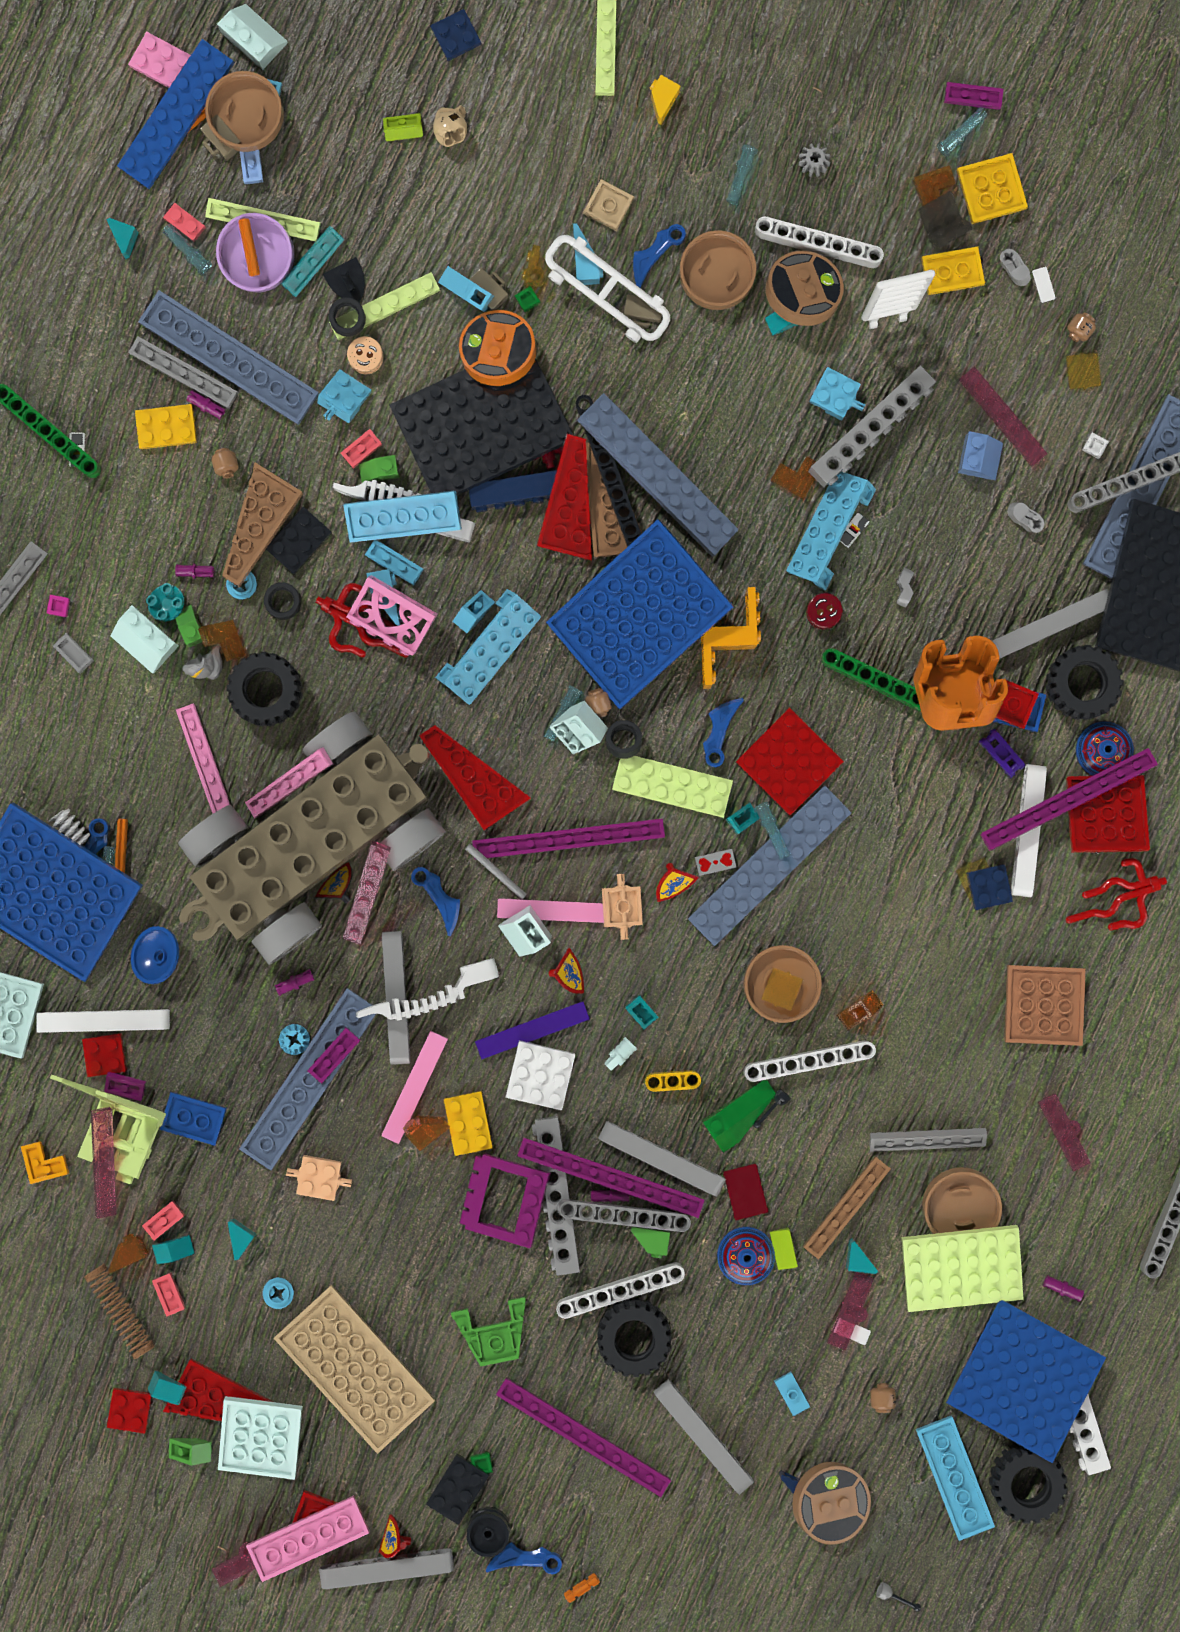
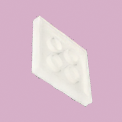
[506,1040,575,1110]

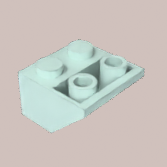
[549,701,608,754]
[498,905,552,956]

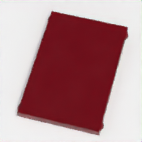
[723,1163,768,1221]

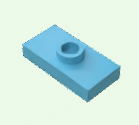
[774,1371,810,1416]

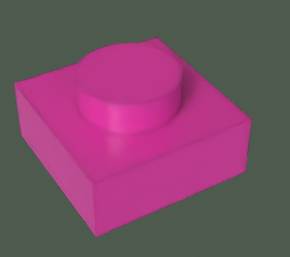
[47,595,70,618]

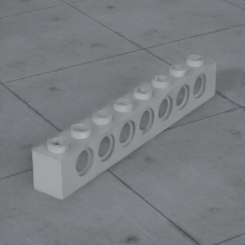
[808,365,936,488]
[532,1116,580,1276]

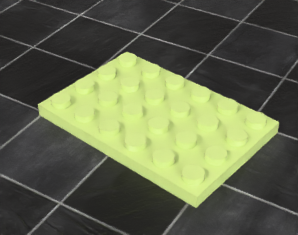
[902,1225,1023,1312]

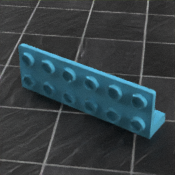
[786,472,876,591]
[435,589,541,705]

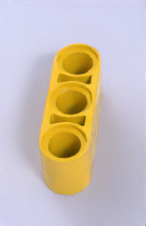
[645,1070,701,1092]

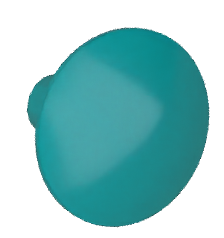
[146,583,184,622]

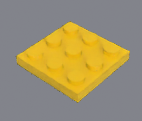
[956,153,1028,224]

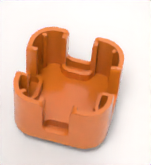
[913,636,1008,731]

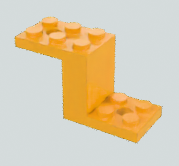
[701,587,761,689]

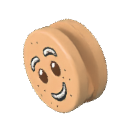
[347,336,384,374]

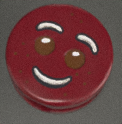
[806,593,843,630]

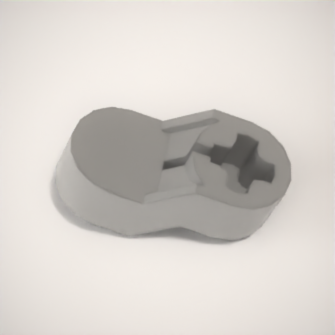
[1000,249,1031,286]
[1007,502,1044,533]
[896,567,914,608]

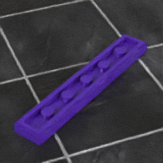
[475,1001,590,1060]

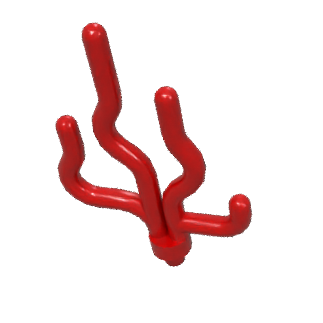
[315,583,408,658]
[1065,858,1167,931]

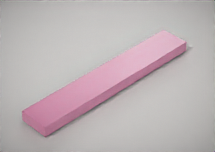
[176,703,231,814]
[245,747,333,819]
[497,899,604,923]
[381,1031,448,1144]

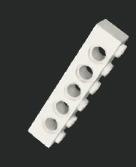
[1069,1394,1111,1475]

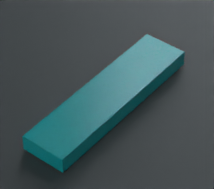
[280,226,345,297]

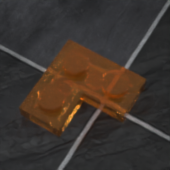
[913,165,956,215]
[770,456,816,499]
[198,620,246,661]

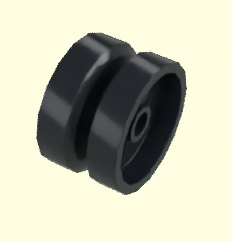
[466,1506,510,1557]

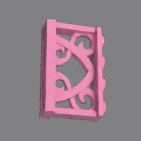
[346,575,438,656]

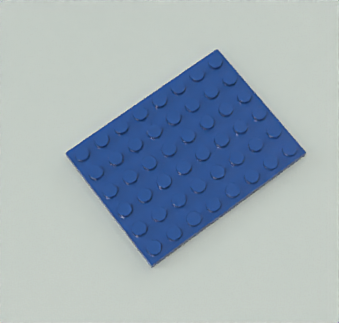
[546,519,734,709]
[0,802,143,982]

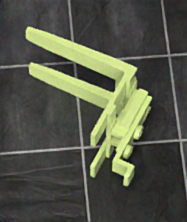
[50,1075,166,1184]

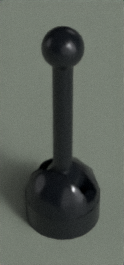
[754,1088,791,1129]

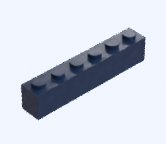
[469,470,557,513]

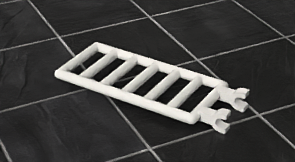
[862,270,935,329]

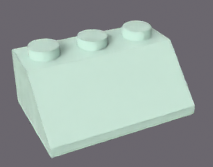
[217,4,288,70]
[110,605,179,674]

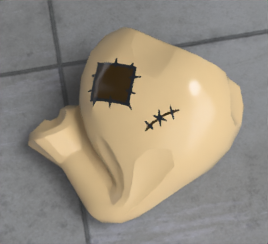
[433,105,467,147]

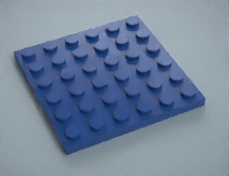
[946,1300,1106,1463]

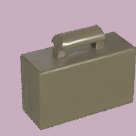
[200,114,241,161]
[469,268,508,311]
[624,294,664,329]

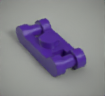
[979,728,1026,778]

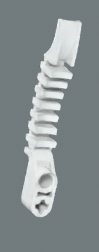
[333,480,475,542]
[356,958,499,1021]

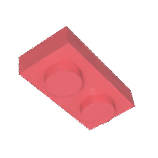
[163,203,206,242]
[341,429,382,469]
[142,1200,185,1240]
[152,1272,186,1317]

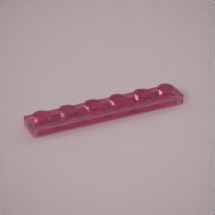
[959,366,1048,467]
[343,841,391,945]
[91,1107,116,1219]

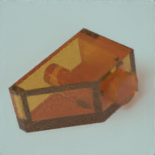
[836,990,884,1030]
[403,1116,450,1151]
[108,1233,149,1274]

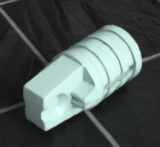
[604,1037,637,1071]

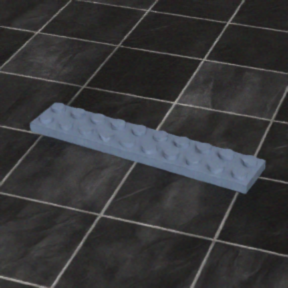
[138,290,319,426]
[577,393,739,557]
[1082,394,1180,579]
[688,786,851,946]
[239,988,376,1170]

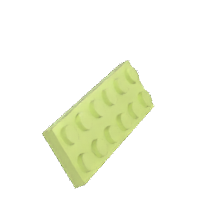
[612,756,733,818]

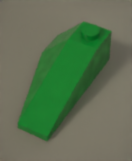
[702,1079,775,1153]

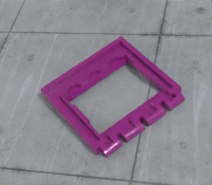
[459,1154,550,1248]

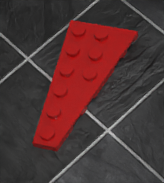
[537,434,592,561]
[419,725,531,831]
[163,1358,273,1421]

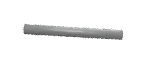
[465,844,527,900]

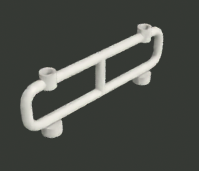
[545,235,670,343]

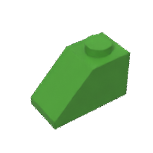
[359,455,400,483]
[175,605,207,647]
[631,1226,670,1258]
[169,1438,212,1466]

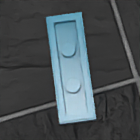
[365,540,424,586]

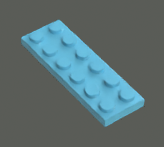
[343,491,462,542]
[915,1415,995,1541]

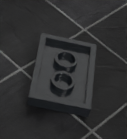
[266,506,332,575]
[426,1453,490,1525]

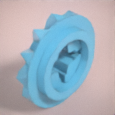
[226,572,257,600]
[278,1024,310,1055]
[263,1277,294,1309]

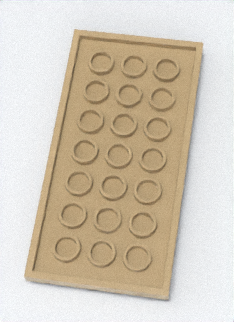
[274,1285,435,1454]

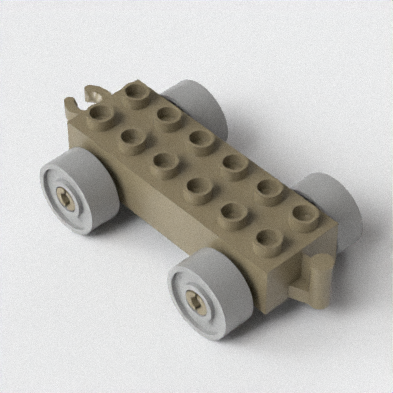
[178,711,446,965]

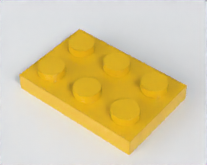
[921,247,985,295]
[135,404,197,450]
[444,1091,493,1156]

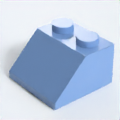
[958,431,1003,480]

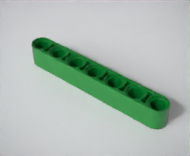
[0,384,101,478]
[821,648,921,712]

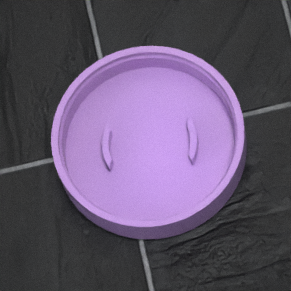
[216,213,294,293]

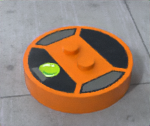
[459,310,536,386]

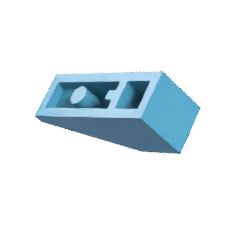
[573,224,603,285]

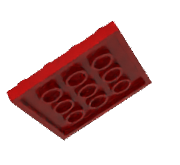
[736,708,844,816]
[1066,775,1150,853]

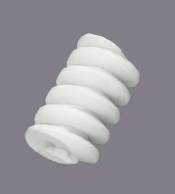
[48,809,90,845]

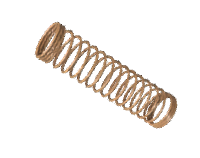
[84,1264,155,1359]

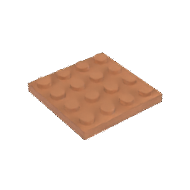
[1004,965,1085,1046]

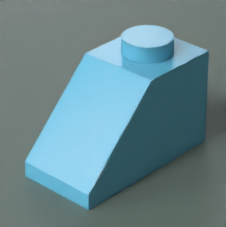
[453,590,495,633]

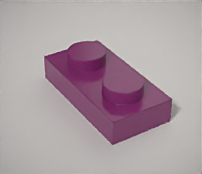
[104,1072,146,1101]

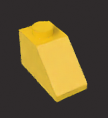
[650,75,681,125]

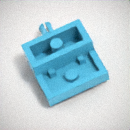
[809,367,866,421]
[317,369,371,423]

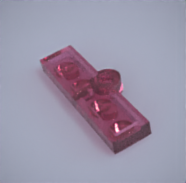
[1037,1093,1091,1171]
[827,1272,874,1350]
[212,1542,256,1587]

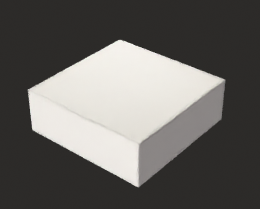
[1082,432,1109,459]

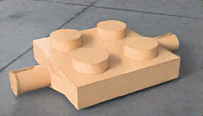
[602,874,643,940]
[286,1155,352,1201]

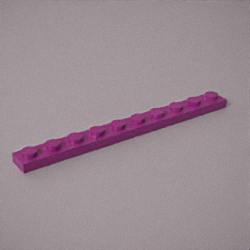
[980,748,1158,852]
[472,818,665,860]
[517,1137,705,1218]
[496,1377,671,1497]

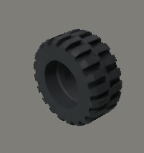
[1045,645,1124,720]
[226,652,303,727]
[597,1298,672,1377]
[989,1444,1068,1524]

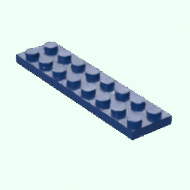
[117,39,235,190]

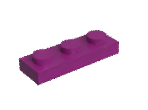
[944,82,1004,110]
[307,1027,361,1084]

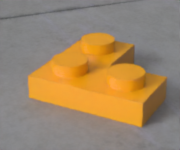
[21,1141,69,1184]

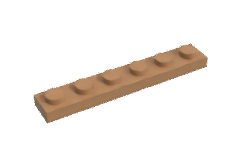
[803,1156,891,1260]

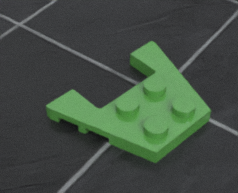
[451,1296,526,1367]

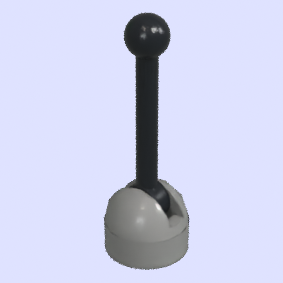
[876,1582,921,1612]

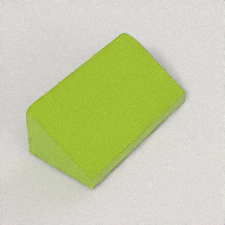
[383,113,423,141]
[770,1228,798,1270]

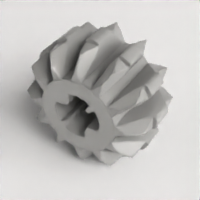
[799,143,831,177]

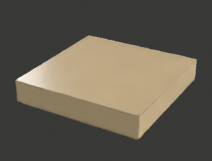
[583,179,634,232]

